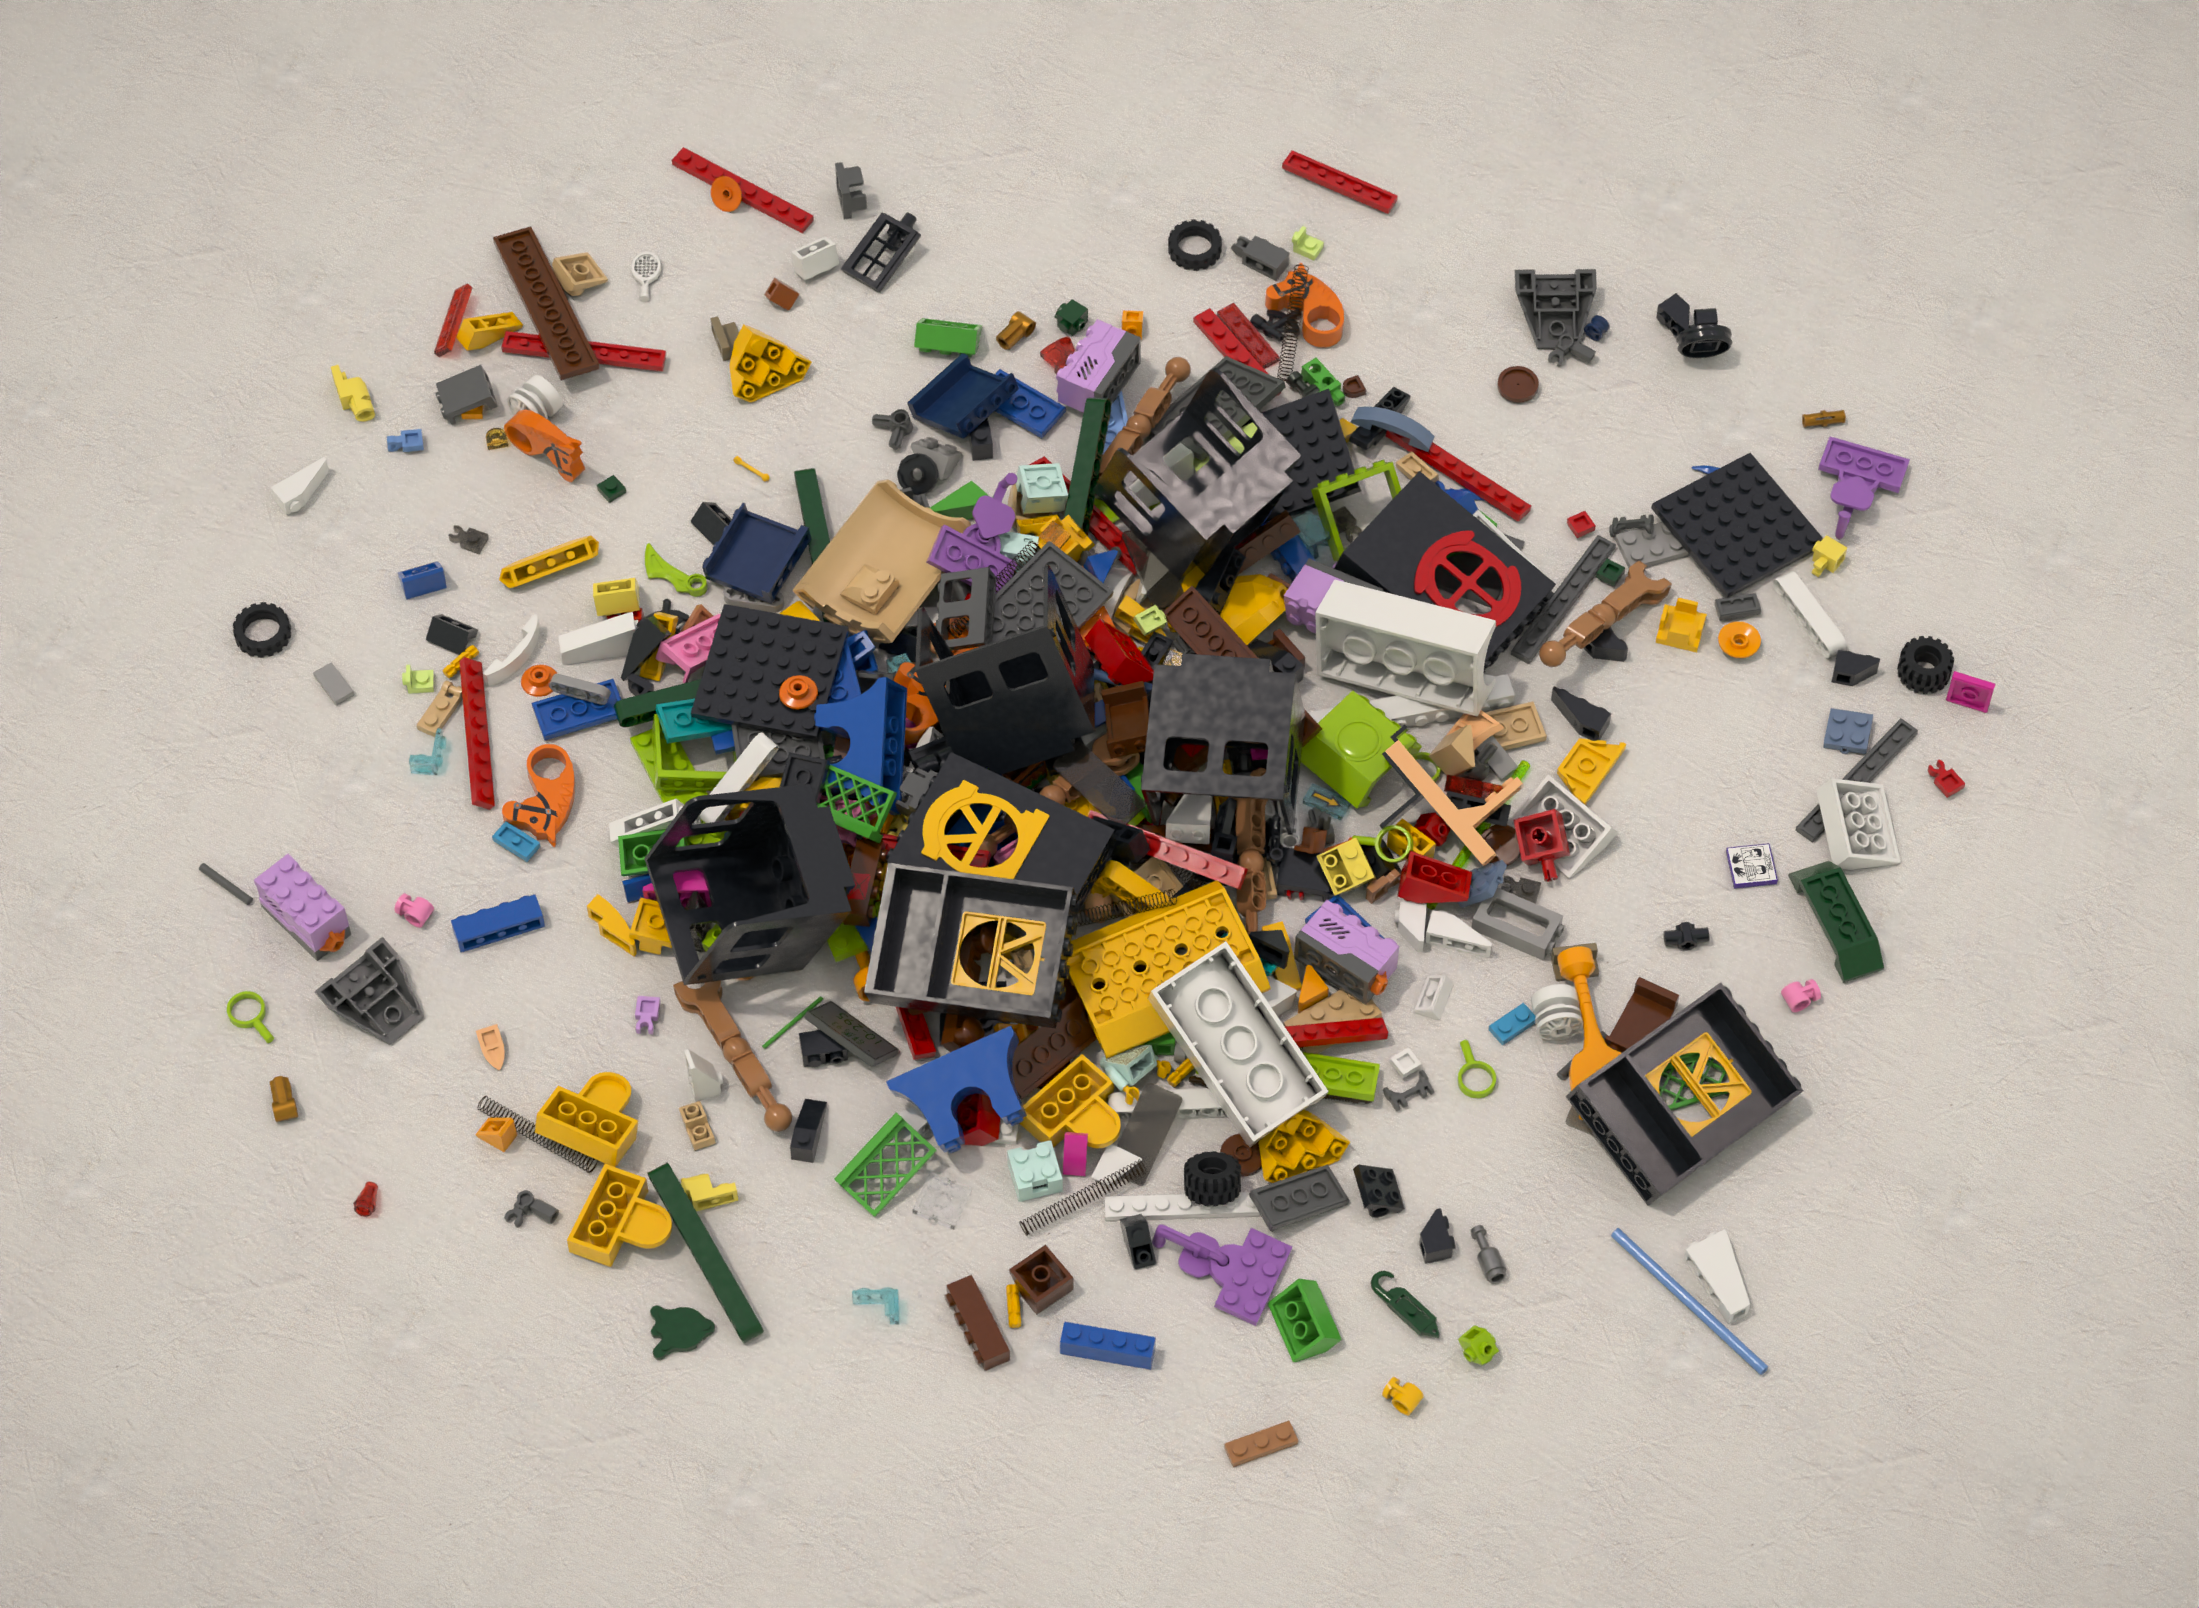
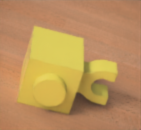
[1812,535,1847,577]

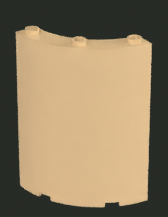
[792,479,971,643]

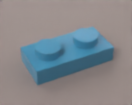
[492,821,541,862]
[1488,1002,1536,1046]

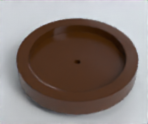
[1497,366,1539,403]
[1481,825,1520,866]
[1220,1134,1262,1176]

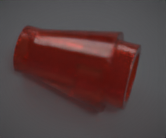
[353,1182,378,1217]

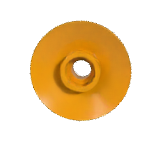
[1718,622,1761,658]

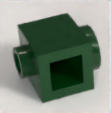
[1054,299,1088,336]

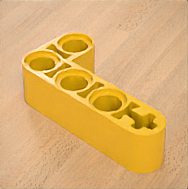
[1091,860,1172,912]

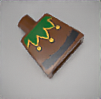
[1002,761,1048,790]

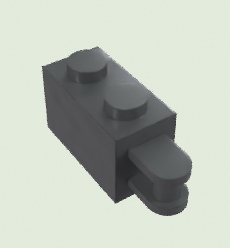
[1231,235,1290,281]

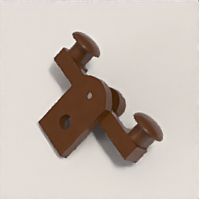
[907,923,997,1052]

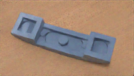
[1351,407,1435,452]

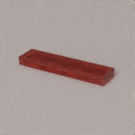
[434,283,473,357]
[1217,303,1280,369]

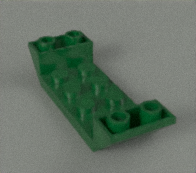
[1788,861,1884,983]

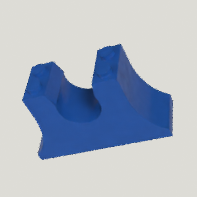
[814,677,907,816]
[886,1026,1027,1154]

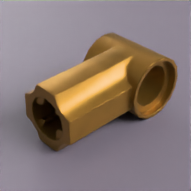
[996,311,1036,350]
[269,1076,298,1122]

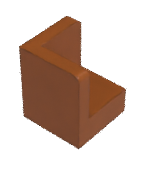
[764,277,799,310]
[1294,826,1327,854]

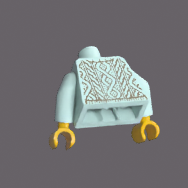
[1100,1045,1171,1105]

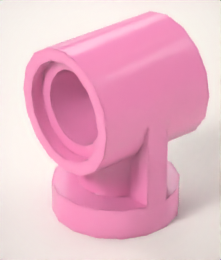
[395,893,434,928]
[1781,979,1821,1012]

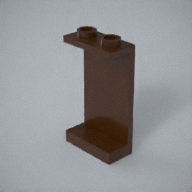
[1605,977,1679,1053]

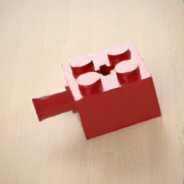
[1513,809,1570,882]

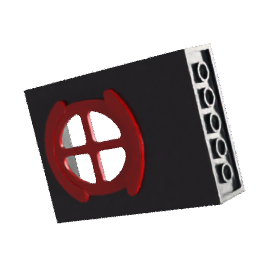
[1334,471,1556,673]

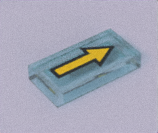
[1303,783,1351,820]

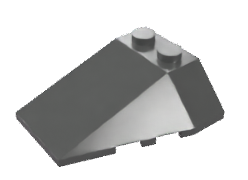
[1515,269,1597,349]
[314,937,424,1045]

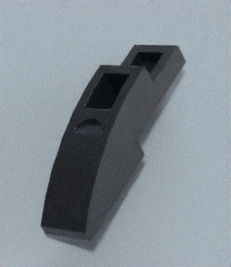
[1349,386,1411,451]

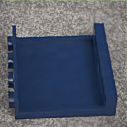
[907,353,1019,439]
[702,503,812,604]

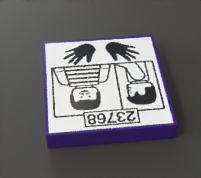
[1726,843,1778,889]

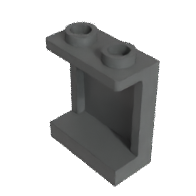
[435,365,498,425]

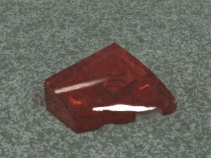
[1040,336,1076,375]
[1444,774,1503,799]

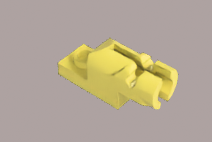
[331,365,375,422]
[681,1174,738,1211]

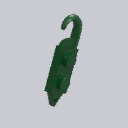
[1370,1271,1440,1338]

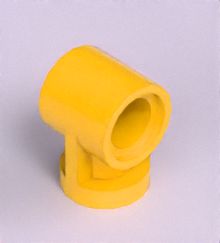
[1382,1377,1424,1415]

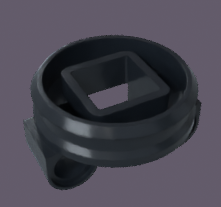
[1676,308,1733,358]

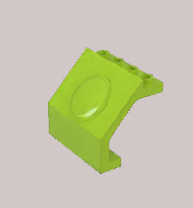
[1301,690,1422,808]

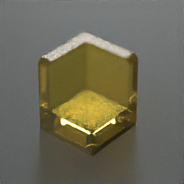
[1039,520,1071,549]

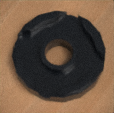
[897,453,938,495]

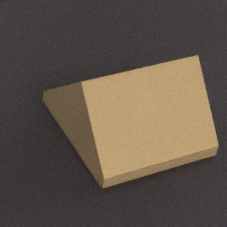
[1429,725,1475,778]

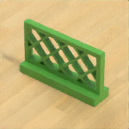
[816,765,897,844]
[1659,1053,1729,1111]
[834,1112,937,1217]

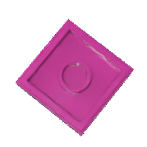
[1946,671,1996,713]

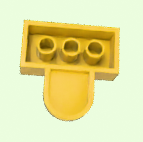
[1019,1054,1121,1148]
[535,1072,638,1167]
[567,1164,672,1267]

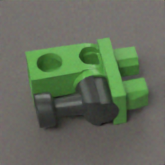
[1286,357,1345,406]

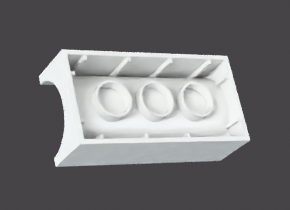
[1315,580,1496,716]
[1148,942,1328,1147]

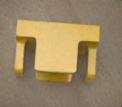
[1038,515,1095,562]
[1655,598,1707,653]
[629,897,672,955]

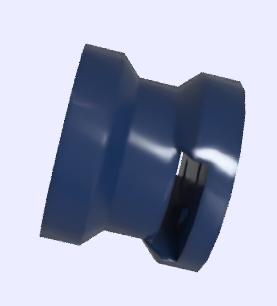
[1584,315,1610,341]

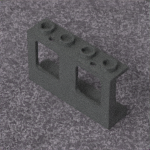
[936,567,996,651]

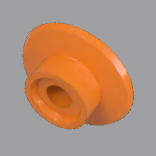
[711,176,742,212]
[521,665,557,697]
[779,675,818,709]

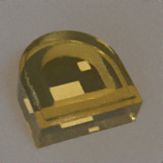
[486,428,509,450]

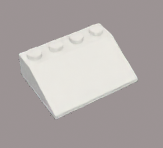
[1507,774,1618,879]
[1816,778,1901,870]

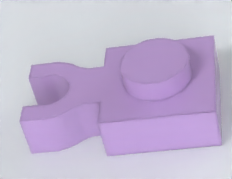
[635,996,661,1034]

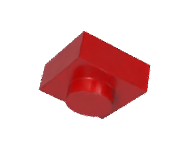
[1567,511,1596,538]

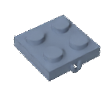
[1823,708,1873,754]
[1457,860,1507,908]

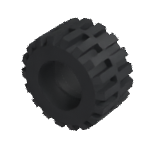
[1897,636,1954,694]
[1184,1151,1241,1206]

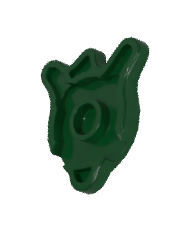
[650,1305,715,1360]

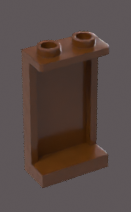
[1101,681,1150,759]

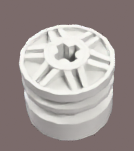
[507,375,563,419]
[1531,984,1583,1040]

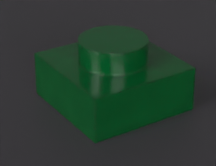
[597,475,626,503]
[1596,558,1625,587]

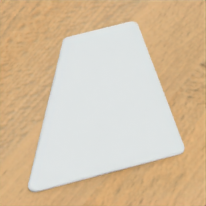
[1092,1144,1142,1185]

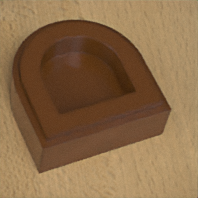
[1342,375,1366,398]

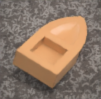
[476,1024,505,1070]

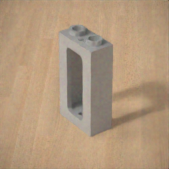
[1471,888,1565,961]

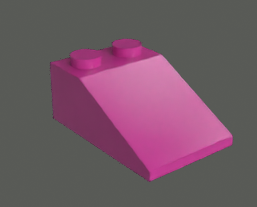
[643,870,712,910]

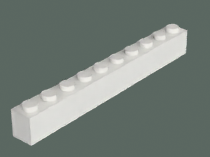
[1308,674,1515,727]

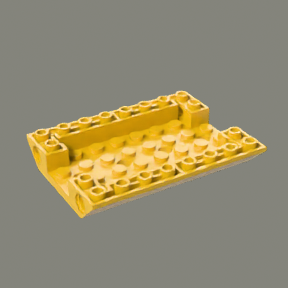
[1067,881,1271,1059]

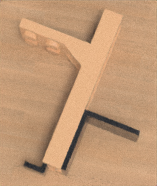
[1379,725,1524,866]

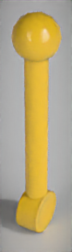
[733,456,770,482]

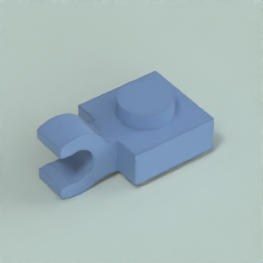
[387,429,424,452]

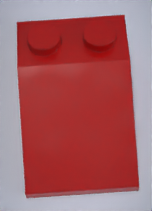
[1397,851,1472,903]

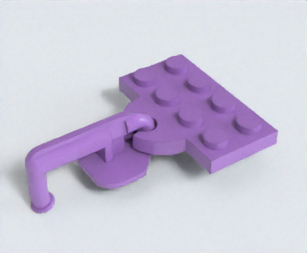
[1818,436,1910,540]
[926,473,1018,594]
[1152,1224,1292,1326]

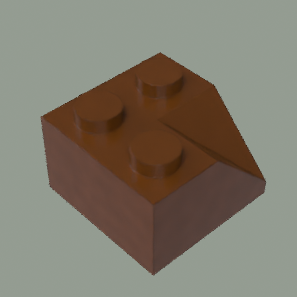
[1009,1245,1074,1315]

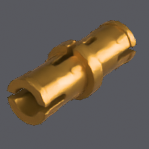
[1802,410,1846,427]

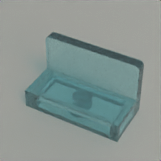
[1293,511,1331,559]

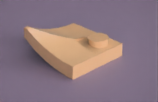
[1446,710,1504,750]

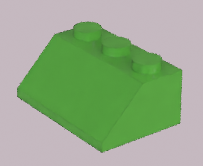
[914,318,982,357]
[618,829,688,877]
[1268,1278,1342,1362]

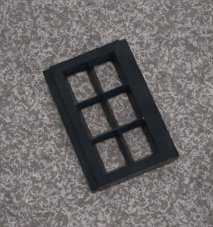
[841,212,921,292]

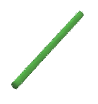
[762,996,823,1049]

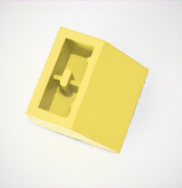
[593,578,640,616]
[1317,838,1376,896]

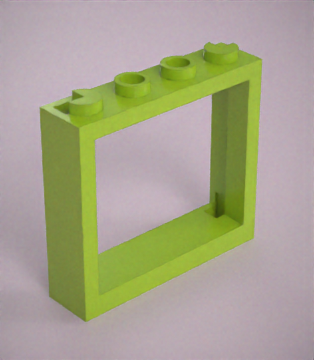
[1311,460,1401,561]
[652,714,737,791]

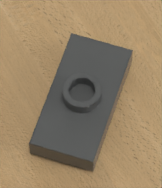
[1714,593,1761,621]

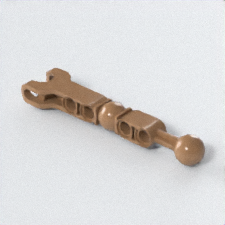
[1098,357,1191,481]
[1539,561,1672,667]
[970,733,1140,859]
[1228,768,1268,936]
[673,981,792,1132]

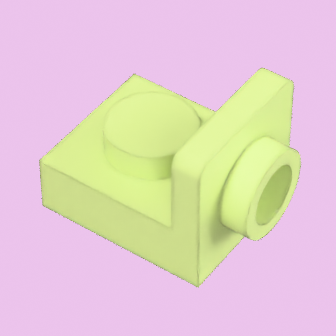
[1292,226,1324,260]
[1133,605,1167,636]
[402,665,434,694]

